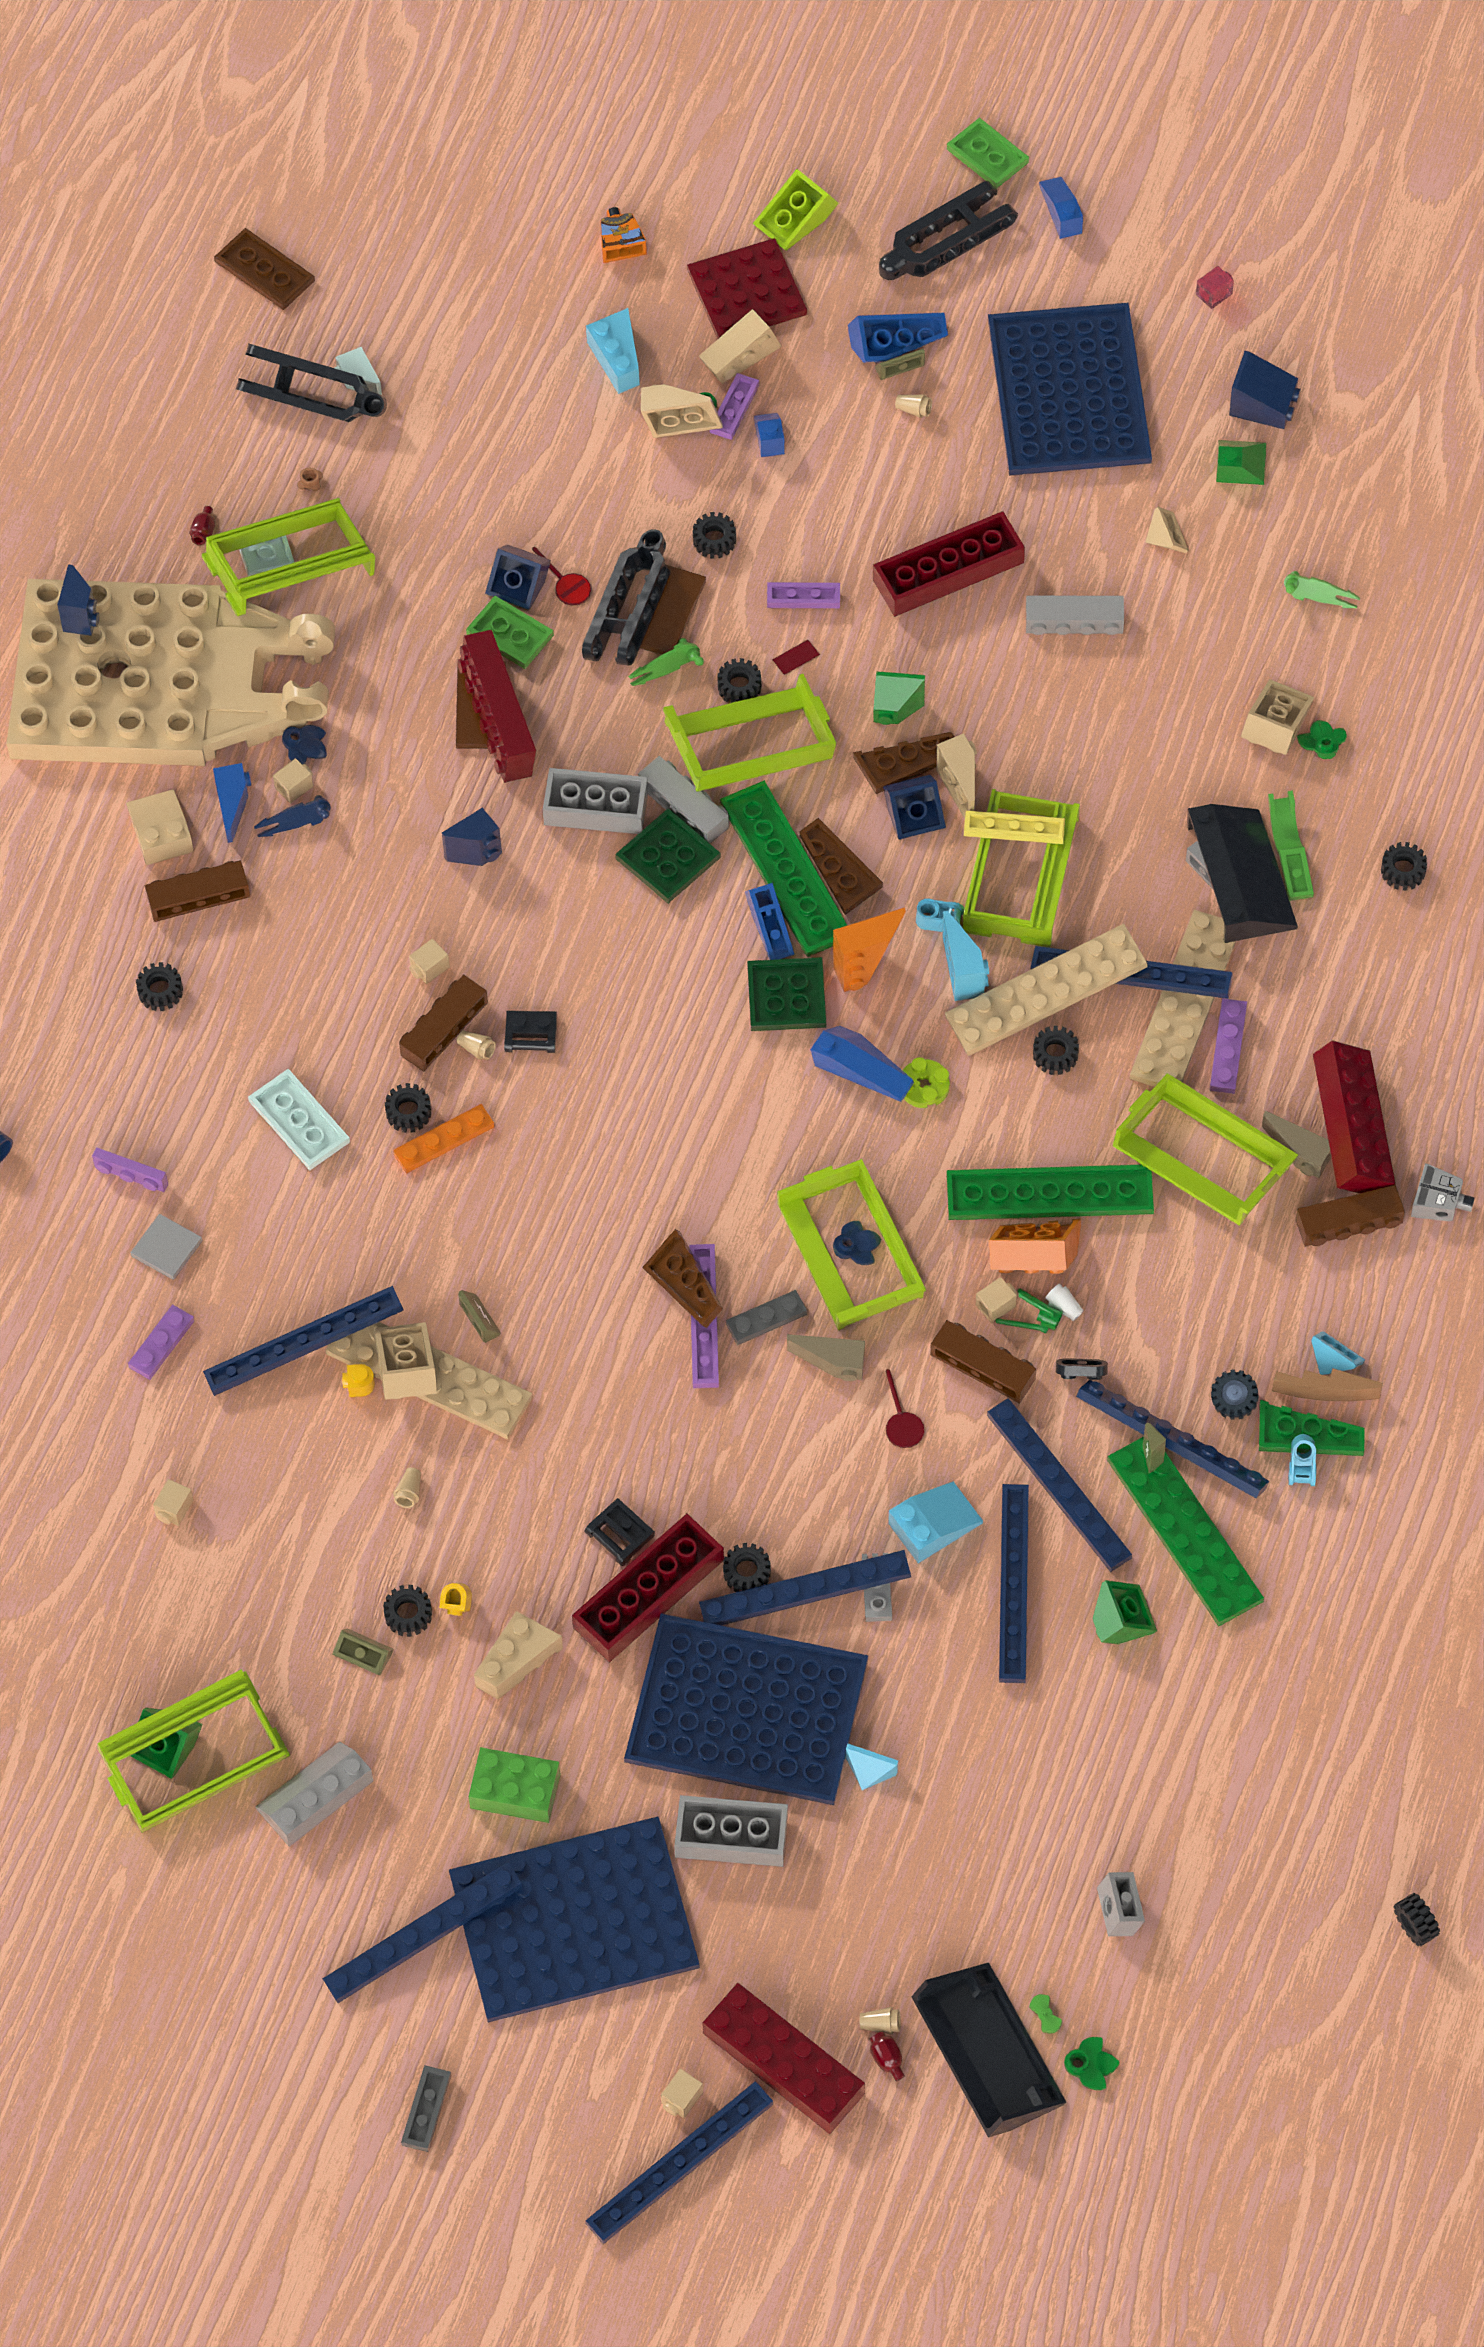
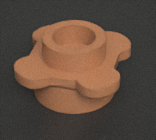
[297,467,323,491]

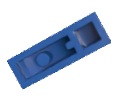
[1039,177,1083,239]
[213,763,251,843]
[745,883,795,960]

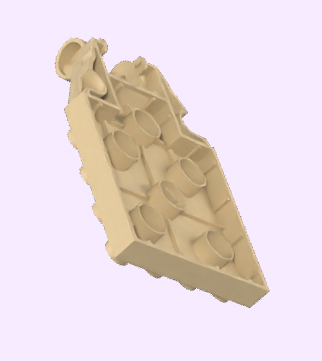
[6,579,336,766]

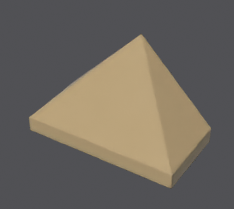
[1145,507,1189,553]

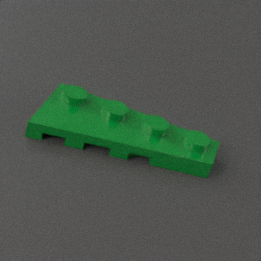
[1259,1400,1365,1456]

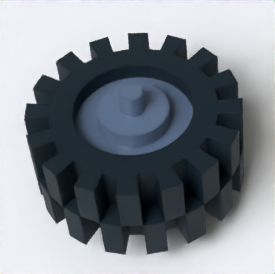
[1211,1369,1259,1420]

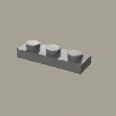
[726,1290,807,1346]
[401,2065,451,2152]

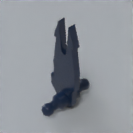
[254,795,331,837]

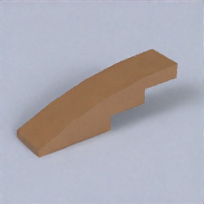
[1272,1368,1383,1401]

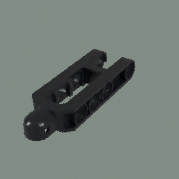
[879,181,1018,280]
[236,343,387,422]
[582,529,671,666]

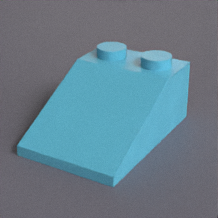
[942,911,989,1001]
[888,1481,983,1563]

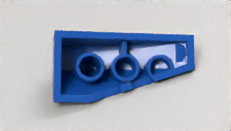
[848,313,948,363]
[810,1026,914,1102]

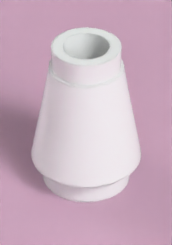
[1045,1283,1084,1321]

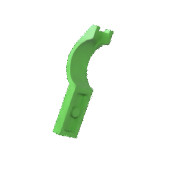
[1268,790,1314,901]

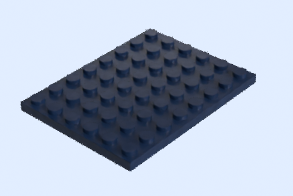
[988,302,1152,476]
[624,1614,868,1805]
[449,1816,700,2023]

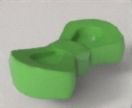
[1029,1994,1063,2034]

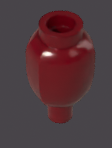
[189,506,215,545]
[869,2031,905,2081]

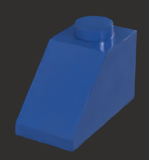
[754,413,785,457]

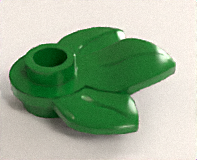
[1297,720,1347,759]
[1064,2037,1120,2091]

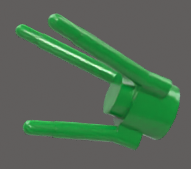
[996,1288,1063,1333]

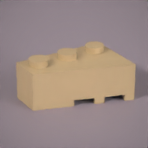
[699,309,782,384]
[474,1611,563,1699]

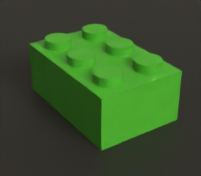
[468,1747,561,1823]

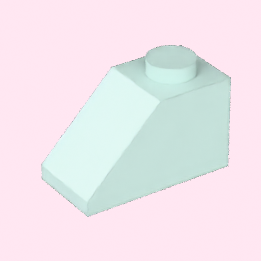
[334,347,382,395]

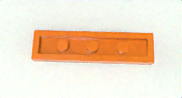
[393,1103,494,1174]

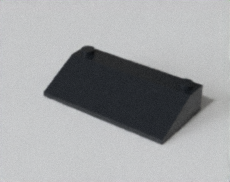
[1187,804,1298,943]
[911,1962,1066,2138]

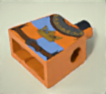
[600,207,647,263]

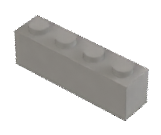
[1026,596,1124,635]
[638,756,729,844]

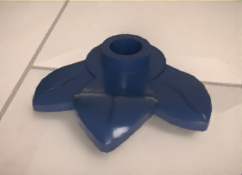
[282,725,327,765]
[833,1221,882,1265]

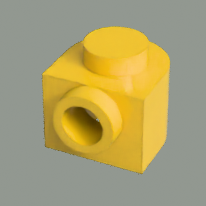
[342,1364,375,1397]
[439,1583,472,1616]

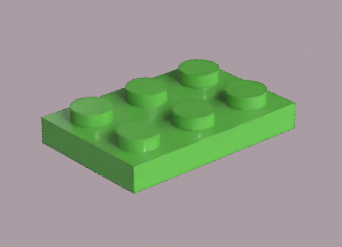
[947,117,1029,189]
[466,596,554,669]

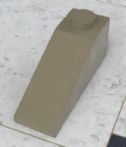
[1262,1111,1331,1178]
[787,1334,865,1381]

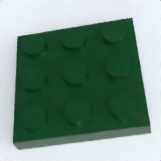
[615,809,721,904]
[747,957,826,1031]

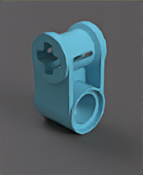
[916,898,965,932]
[1288,1434,1316,1486]

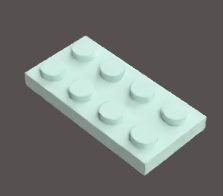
[248,1069,350,1171]

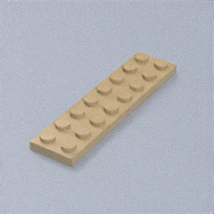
[1130,910,1236,1087]
[945,924,1148,1056]
[325,1322,533,1439]

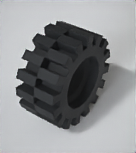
[693,512,736,559]
[717,658,762,703]
[1381,842,1427,891]
[136,962,183,1011]
[1033,1026,1079,1075]
[385,1083,431,1133]
[723,1543,771,1592]
[383,1584,432,1637]
[1393,1893,1440,1947]

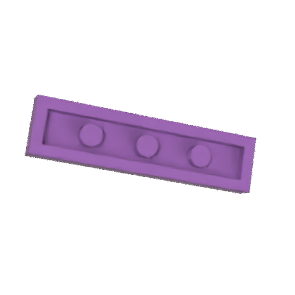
[1210,998,1247,1094]

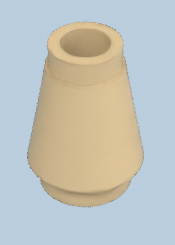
[895,394,932,418]
[457,1030,496,1060]
[393,1468,421,1508]
[860,2007,901,2035]

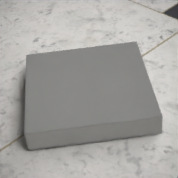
[130,1214,202,1280]

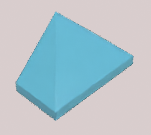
[1311,1331,1365,1375]
[846,1744,899,1790]

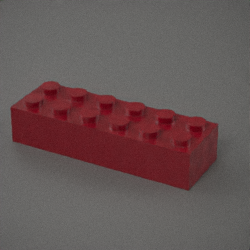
[873,511,1025,617]
[457,629,537,783]
[1313,1040,1396,1194]
[572,1513,724,1663]
[702,1982,865,2134]

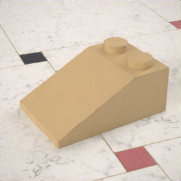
[641,384,723,438]
[1241,679,1315,755]
[936,733,977,819]
[126,789,194,865]
[374,1322,437,1400]

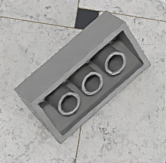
[256,1741,373,1847]

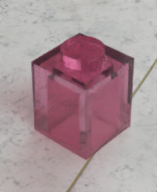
[1196,266,1234,309]

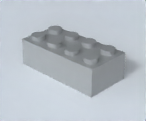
[543,768,648,834]
[674,1795,788,1867]

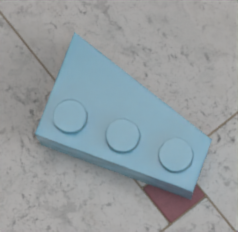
[586,308,640,394]

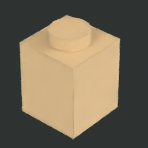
[273,758,313,804]
[409,939,450,984]
[976,1277,1017,1324]
[153,1479,194,1526]
[661,2069,703,2118]

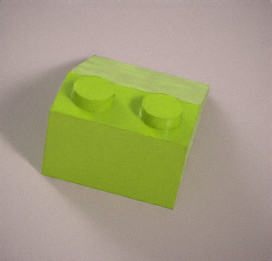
[753,169,839,251]

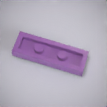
[710,373,759,440]
[767,582,840,608]
[92,1147,168,1192]
[128,1304,194,1380]

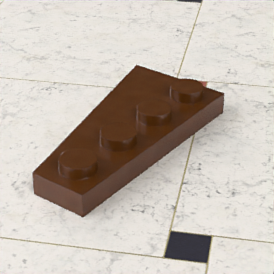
[853,732,955,794]
[799,818,883,915]
[642,1229,723,1328]

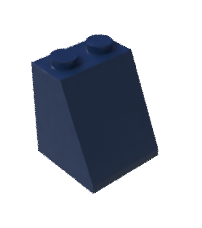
[1229,350,1301,429]

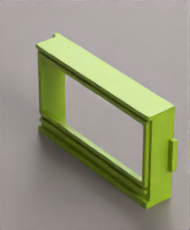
[202,498,375,616]
[663,674,836,792]
[962,789,1080,948]
[1113,1073,1298,1226]
[777,1159,926,1331]
[97,1669,290,1833]

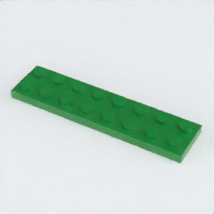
[720,780,848,957]
[946,1164,1154,1220]
[1107,1437,1264,1627]

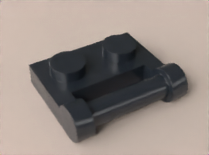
[504,1011,557,1053]
[584,1498,655,1566]

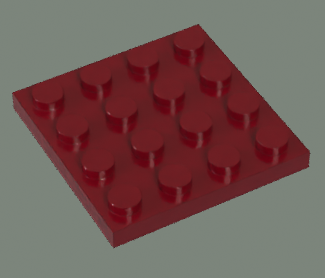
[687,238,807,339]

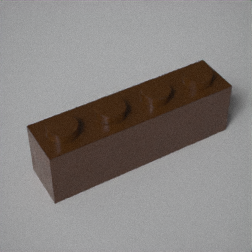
[144,860,250,922]
[399,974,488,1072]
[1296,1185,1405,1247]
[930,1320,1036,1404]

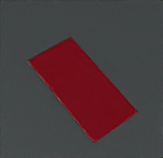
[772,640,820,675]

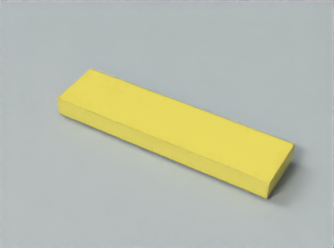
[964,810,1065,844]

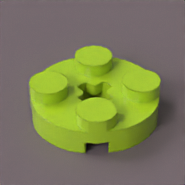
[902,1057,950,1108]

